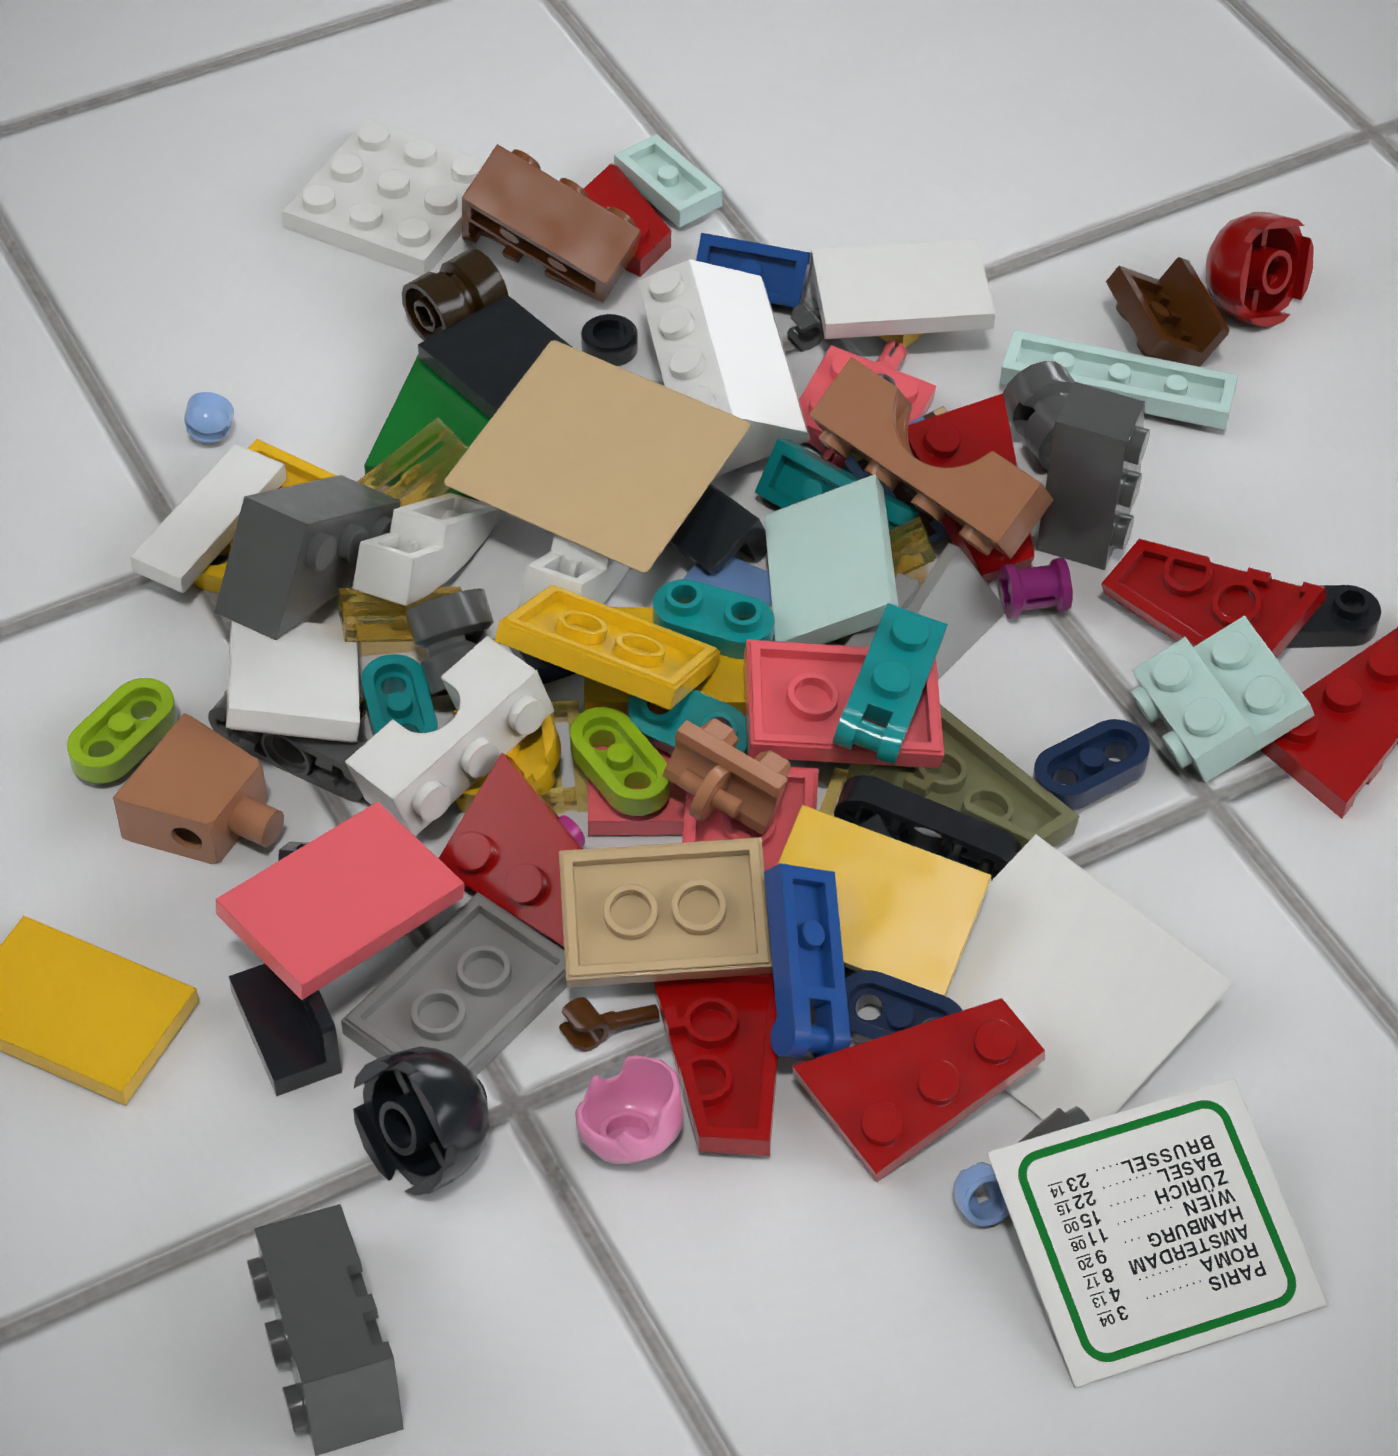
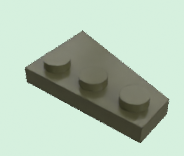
[848,704,1080,848]

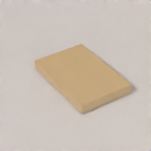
[559,837,772,988]

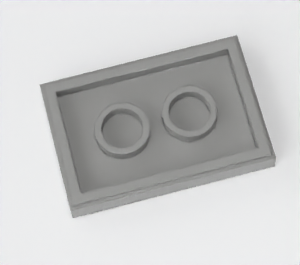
[341,892,567,1076]

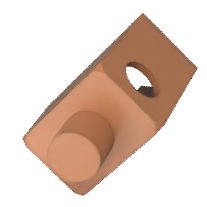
[113,713,284,864]

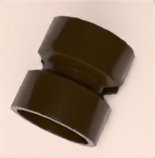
[402,248,509,341]

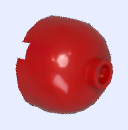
[1206,212,1314,327]

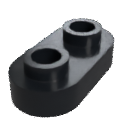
[1286,585,1381,648]

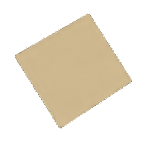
[444,340,750,573]

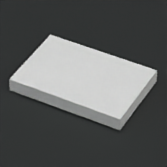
[810,239,996,339]
[226,621,360,743]

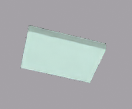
[764,474,899,644]

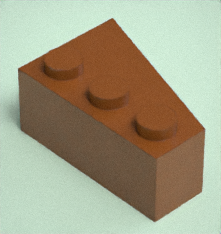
[462,144,641,303]

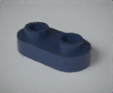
[1032,719,1150,811]
[845,970,963,1044]

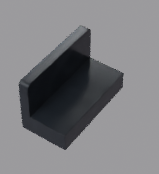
[669,483,767,575]
[229,963,342,1097]

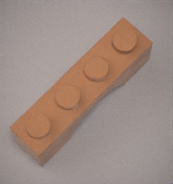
[809,357,1054,559]

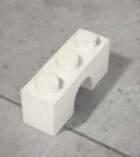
[345,636,555,836]

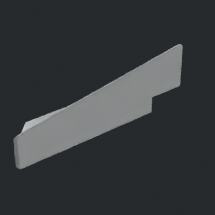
[788,543,1004,789]

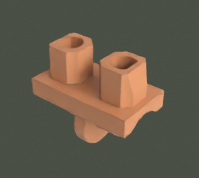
[663,718,791,835]

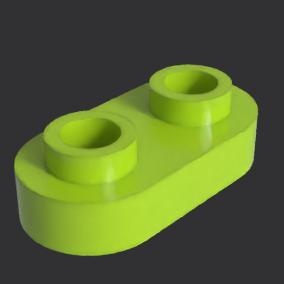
[67,678,177,783]
[570,707,670,816]

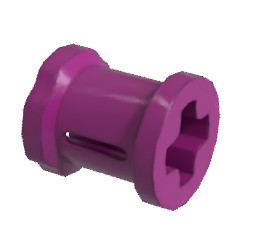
[999,558,1073,619]

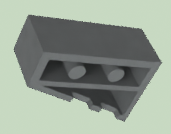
[1036,382,1150,570]
[214,475,401,640]
[247,1204,404,1456]

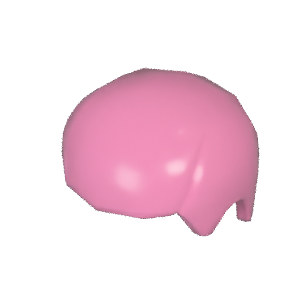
[575,1055,683,1165]

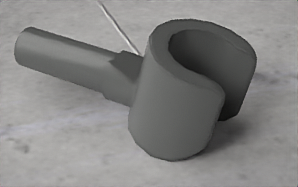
[787,304,824,350]

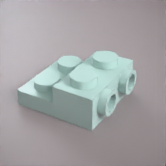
[1130,616,1315,783]

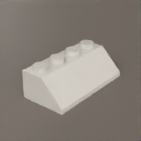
[637,259,811,477]

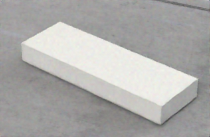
[130,443,287,593]

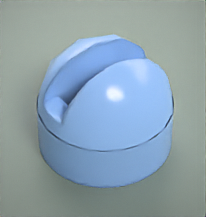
[184,392,234,444]
[953,1162,1009,1226]

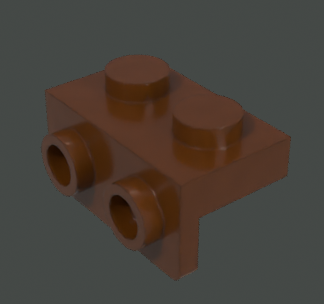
[1106,257,1229,367]

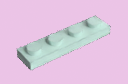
[1000,330,1238,430]

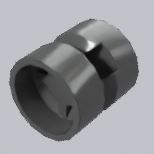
[1003,361,1075,470]
[405,588,501,697]

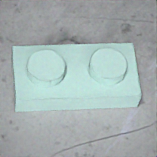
[614,134,723,228]

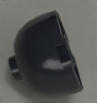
[353,1046,489,1196]

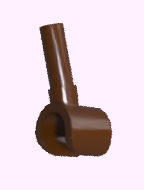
[559,997,660,1052]

